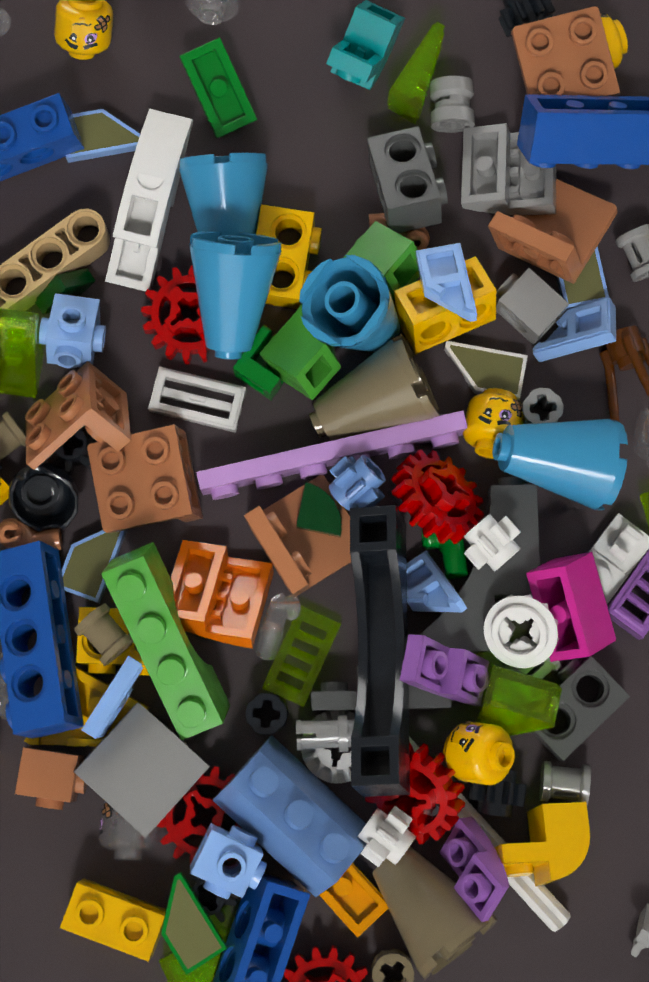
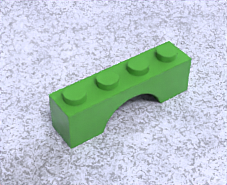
[259,221,420,400]
[101,542,231,740]

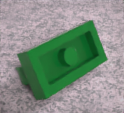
[179,37,257,139]

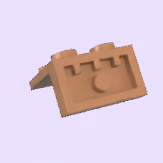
[511,6,620,110]
[488,179,618,284]
[25,361,131,470]
[87,424,203,533]
[244,475,351,598]

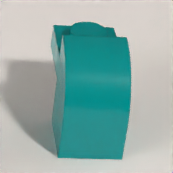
[326,0,405,90]

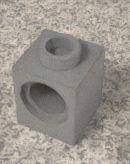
[496,268,569,345]

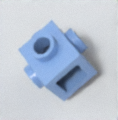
[39,293,106,369]
[190,823,267,899]

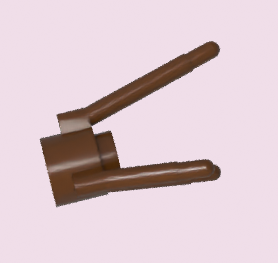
[599,325,649,422]

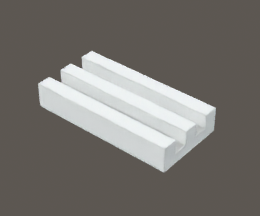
[148,366,247,433]

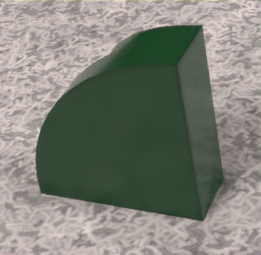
[35,269,96,315]
[296,482,342,538]

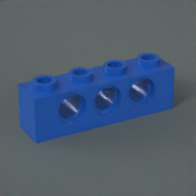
[0,93,85,181]
[0,541,84,739]
[213,873,310,982]

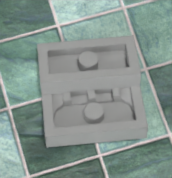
[461,123,557,215]
[73,702,210,838]

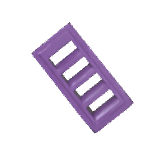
[607,549,649,640]

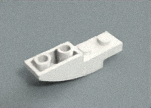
[105,109,193,291]

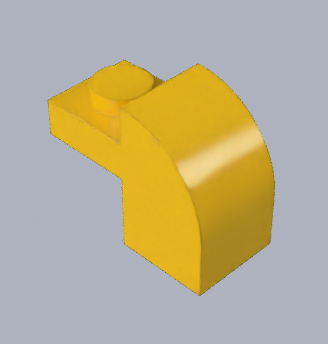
[494,802,590,886]

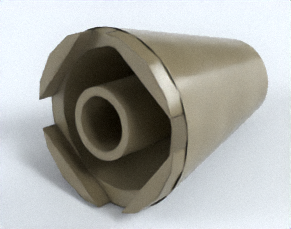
[309,334,440,441]
[372,846,498,980]

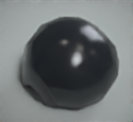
[9,463,79,532]

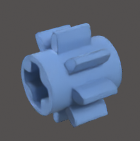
[329,455,386,511]

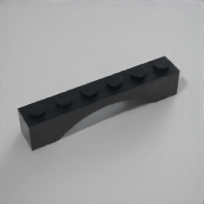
[350,505,410,797]

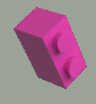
[526,552,616,662]

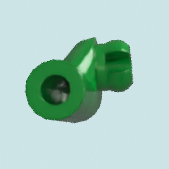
[421,528,468,579]

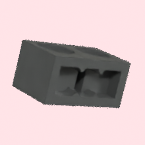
[367,126,448,233]
[520,656,630,761]

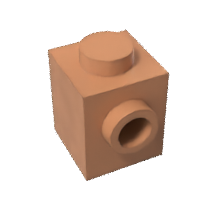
[15,747,87,810]

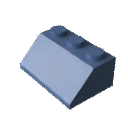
[213,735,366,897]

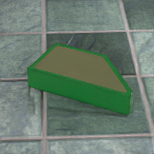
[161,871,228,975]

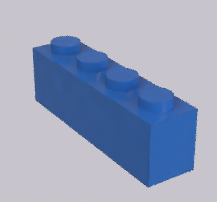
[517,94,649,169]

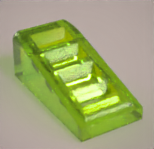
[387,22,445,124]
[262,605,341,707]

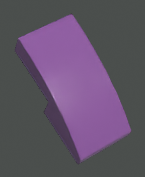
[400,634,489,706]
[439,816,509,922]

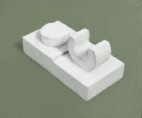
[588,513,649,604]

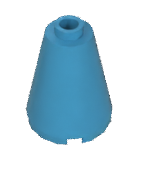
[179,153,268,236]
[189,231,281,359]
[299,255,401,352]
[492,419,628,511]

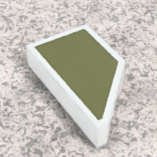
[444,341,528,401]

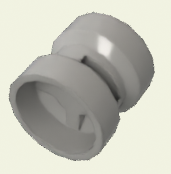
[429,76,475,133]

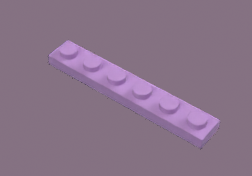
[196,411,468,500]

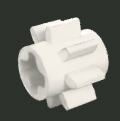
[464,514,521,572]
[357,806,416,867]

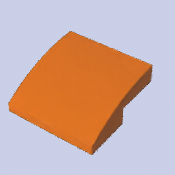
[171,540,274,649]

